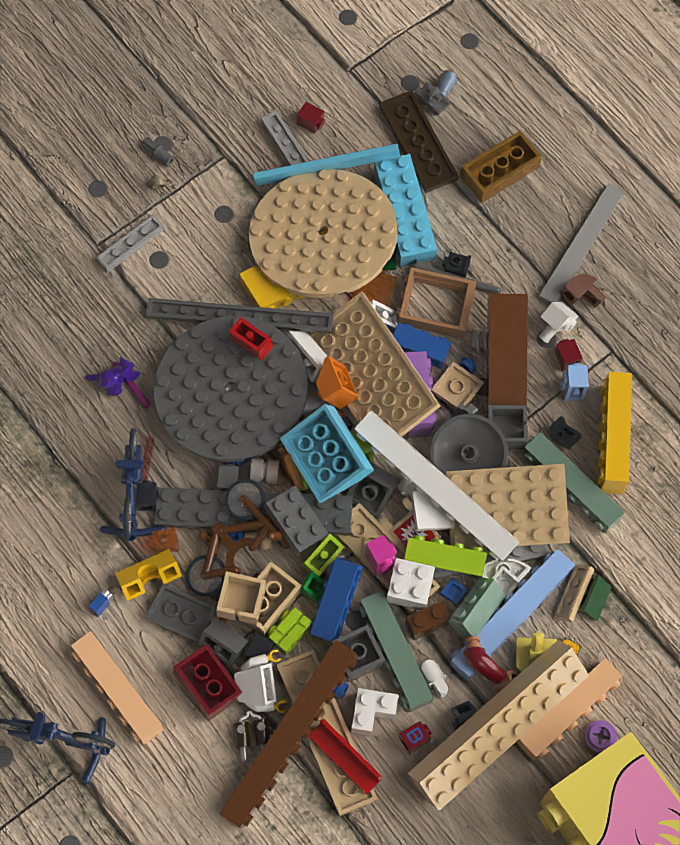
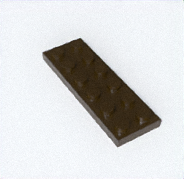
[379,90,459,193]

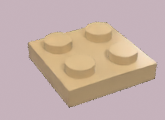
[431,362,484,409]

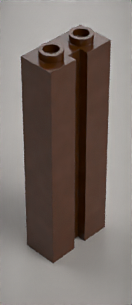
[486,293,528,409]

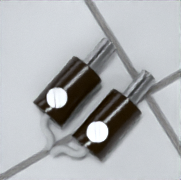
[233,711,270,762]

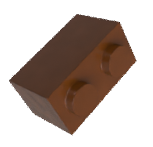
[405,601,451,640]

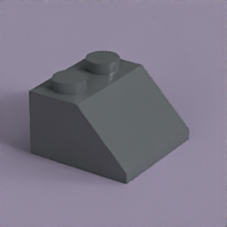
[346,460,401,518]

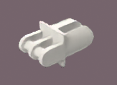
[420,659,448,698]

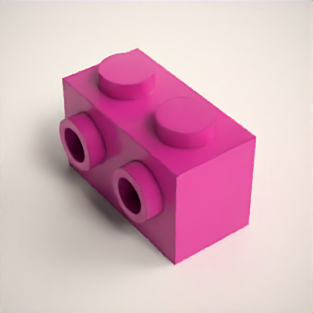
[365,535,397,575]

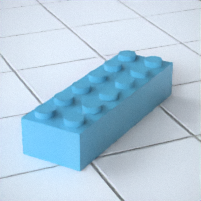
[374,154,437,267]

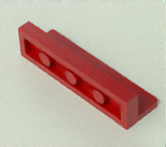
[308,718,382,795]

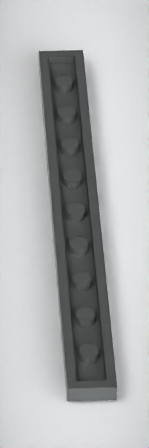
[146,298,334,334]

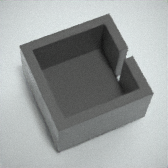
[486,405,528,449]

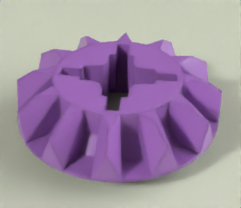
[585,720,617,753]

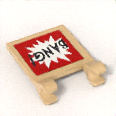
[379,497,442,550]

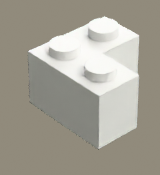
[351,688,398,736]

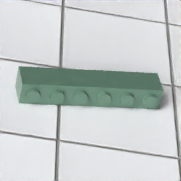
[522,432,625,533]
[358,590,433,712]

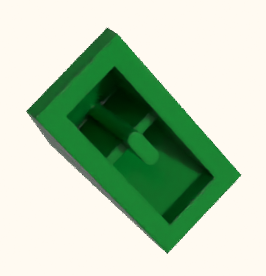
[301,571,325,604]

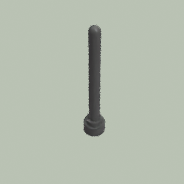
[415,260,501,294]

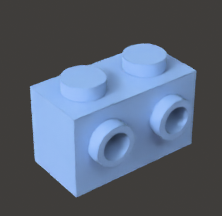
[560,363,589,401]

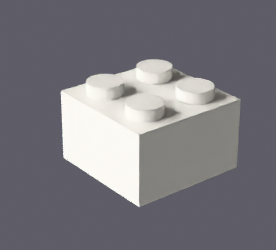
[387,558,435,610]

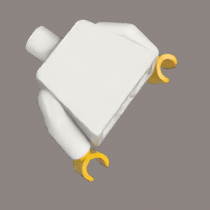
[234,650,287,713]

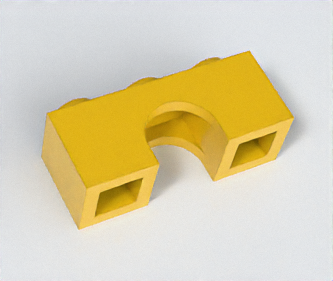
[115,549,182,601]

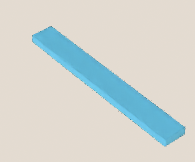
[253,144,400,186]

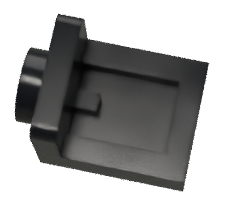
[549,416,582,450]

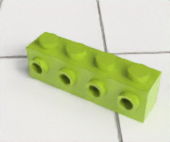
[404,535,487,577]

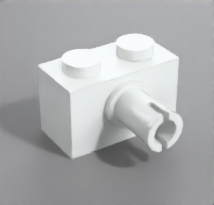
[539,302,578,343]

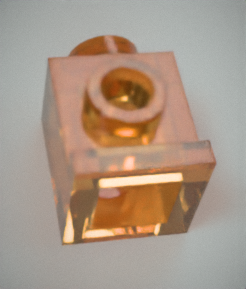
[149,527,179,554]

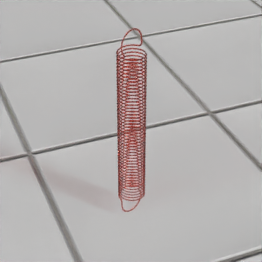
[140,432,155,482]

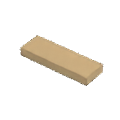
[554,564,594,622]

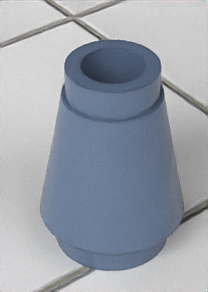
[438,70,457,97]

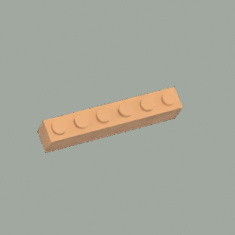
[71,631,163,745]
[517,658,623,760]

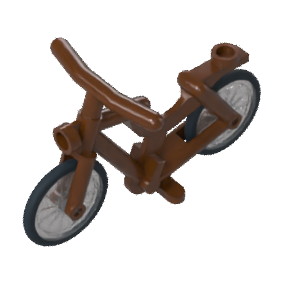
[186,479,290,597]

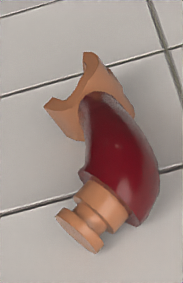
[463,636,518,693]

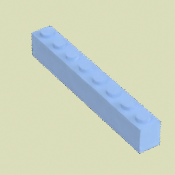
[450,549,575,681]

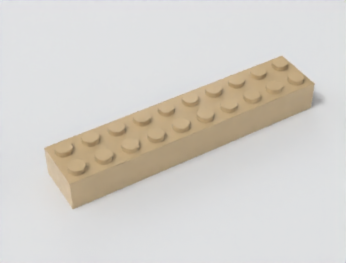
[408,640,589,811]

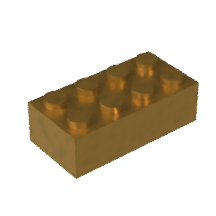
[460,130,542,203]

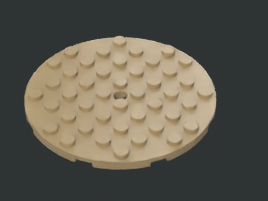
[249,169,398,298]

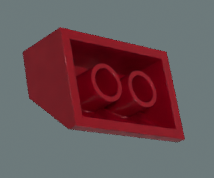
[173,644,242,722]

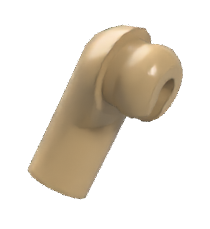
[245,531,271,550]

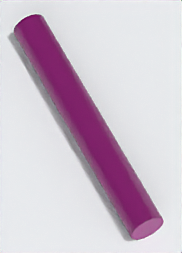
[112,361,151,409]

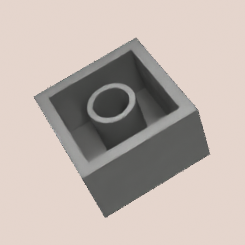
[331,625,386,683]

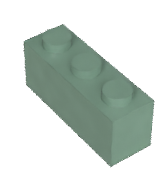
[449,577,506,638]

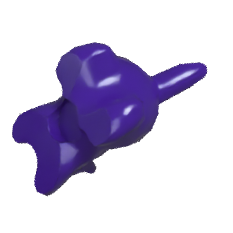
[85,357,140,396]

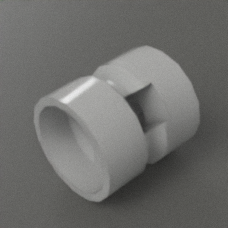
[250,458,280,485]

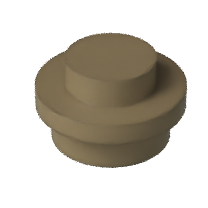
[148,174,167,189]

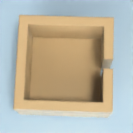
[216,572,266,625]

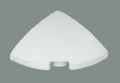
[483,559,531,599]

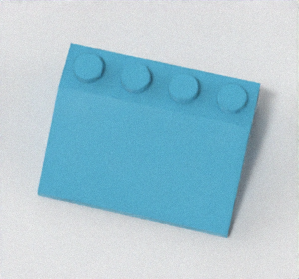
[280,404,374,503]

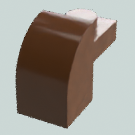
[559,274,606,308]

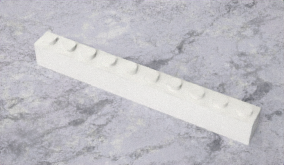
[355,411,519,561]

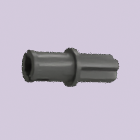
[141,137,175,166]

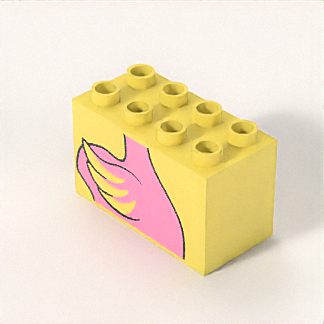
[537,732,680,845]

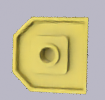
[516,631,557,673]

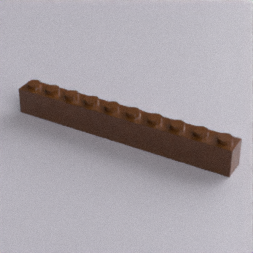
[220,640,358,828]

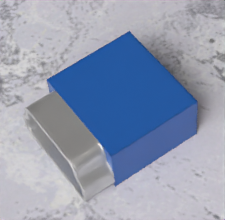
[89,588,113,617]

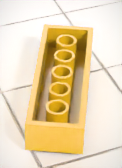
[596,371,632,494]

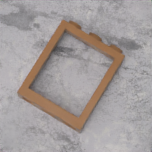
[396,267,477,339]

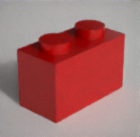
[229,317,273,361]

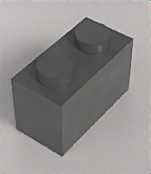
[198,619,248,666]

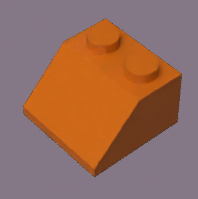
[316,356,359,409]

